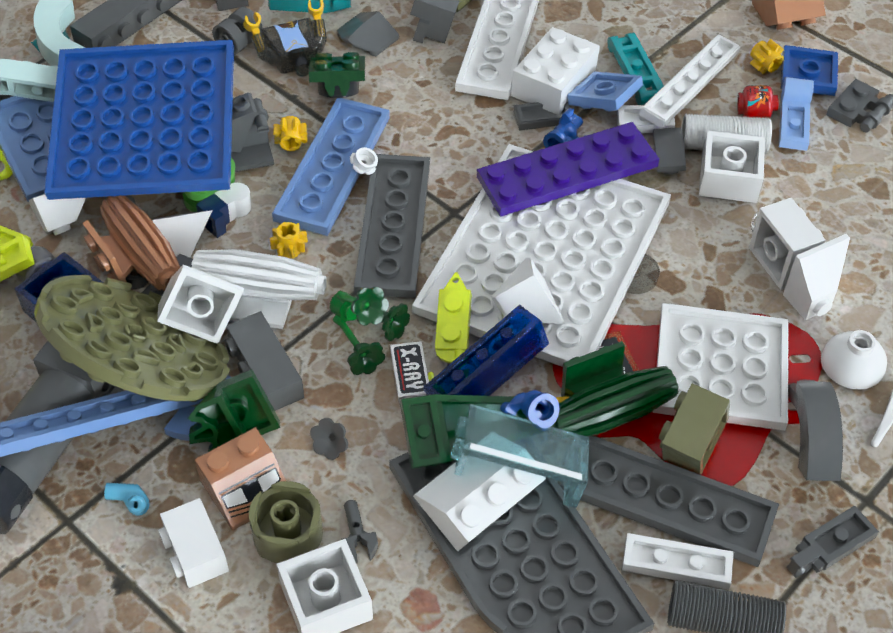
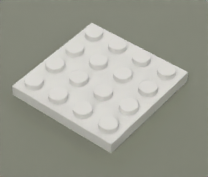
[653,303,788,431]

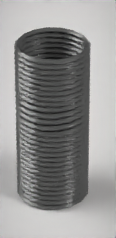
[667,580,786,633]

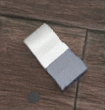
[196,182,251,238]

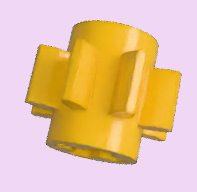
[750,39,784,74]
[273,116,308,151]
[269,222,308,259]

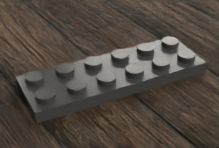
[354,154,430,298]
[560,436,779,567]

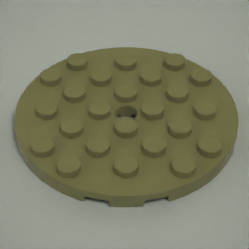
[34,275,230,402]

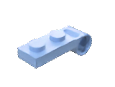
[779,77,814,151]

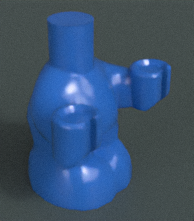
[543,108,587,148]
[500,390,560,434]

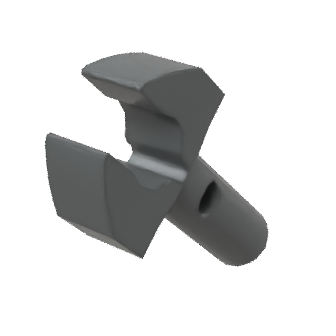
[341,500,378,564]

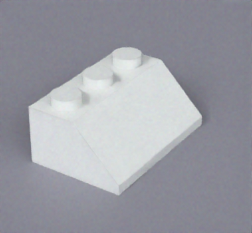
[413,434,546,552]

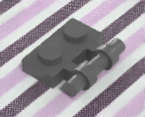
[826,79,893,133]

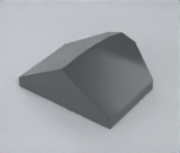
[337,11,399,57]

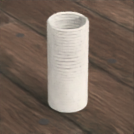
[682,113,772,154]

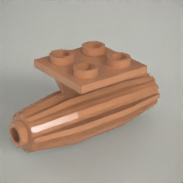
[82,196,180,291]

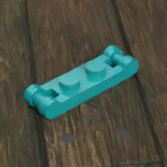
[607,32,664,105]

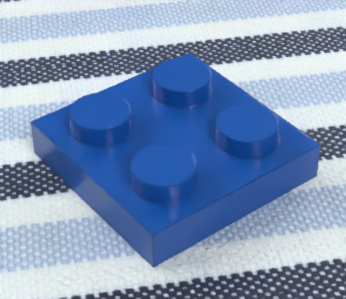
[780,45,838,96]

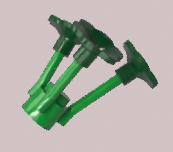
[330,287,410,375]

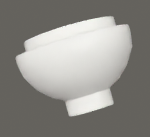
[821,330,887,389]

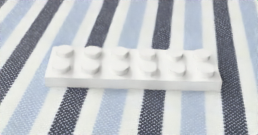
[455,0,539,100]

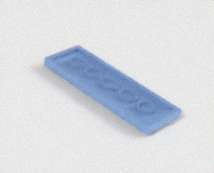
[272,98,390,236]

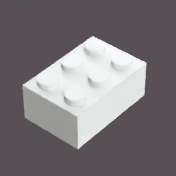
[511,27,600,115]

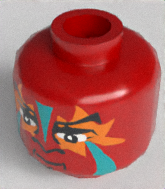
[737,85,779,119]

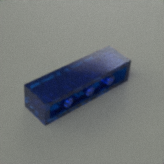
[422,304,549,396]

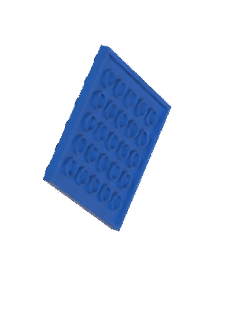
[44,40,234,200]

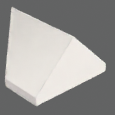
[152,210,213,258]
[491,257,565,324]

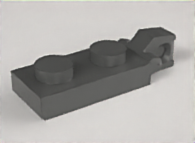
[786,506,879,578]

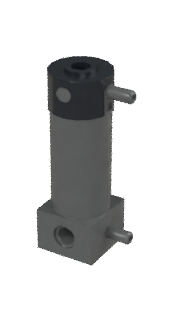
[0,341,124,534]

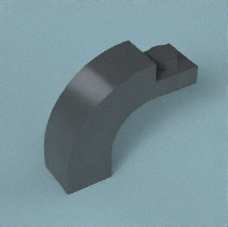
[788,379,843,481]

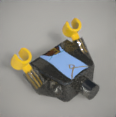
[243,0,327,77]

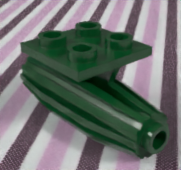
[546,341,679,442]

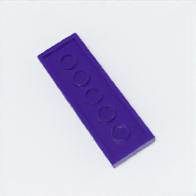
[477,122,659,217]

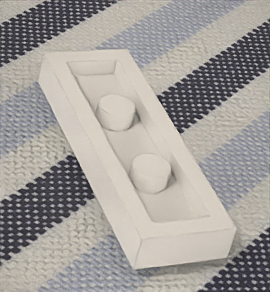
[622,533,733,590]

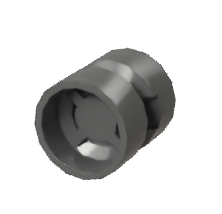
[212,7,263,56]

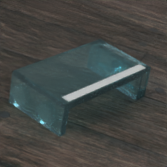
[451,404,589,508]

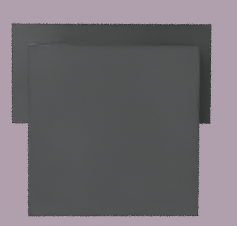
[410,0,459,44]

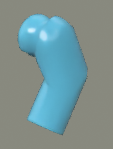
[104,483,150,516]

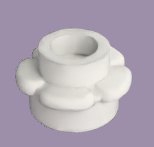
[350,147,378,175]

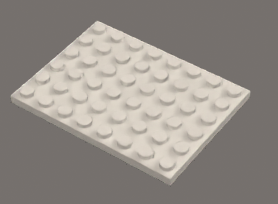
[412,144,671,367]

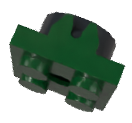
[309,52,365,98]

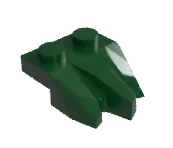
[188,369,280,452]

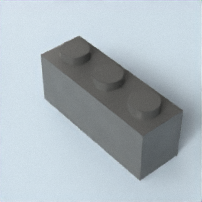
[224,311,304,411]

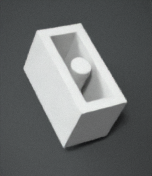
[158,498,229,588]

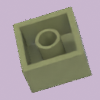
[659,383,730,475]

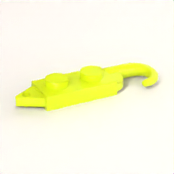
[428,272,472,394]

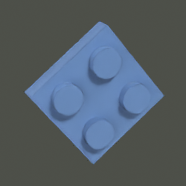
[567,71,643,112]

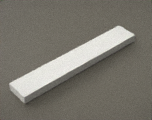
[639,34,741,129]

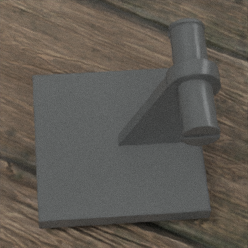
[231,98,274,172]

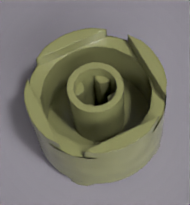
[249,481,323,563]

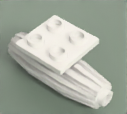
[191,249,327,329]

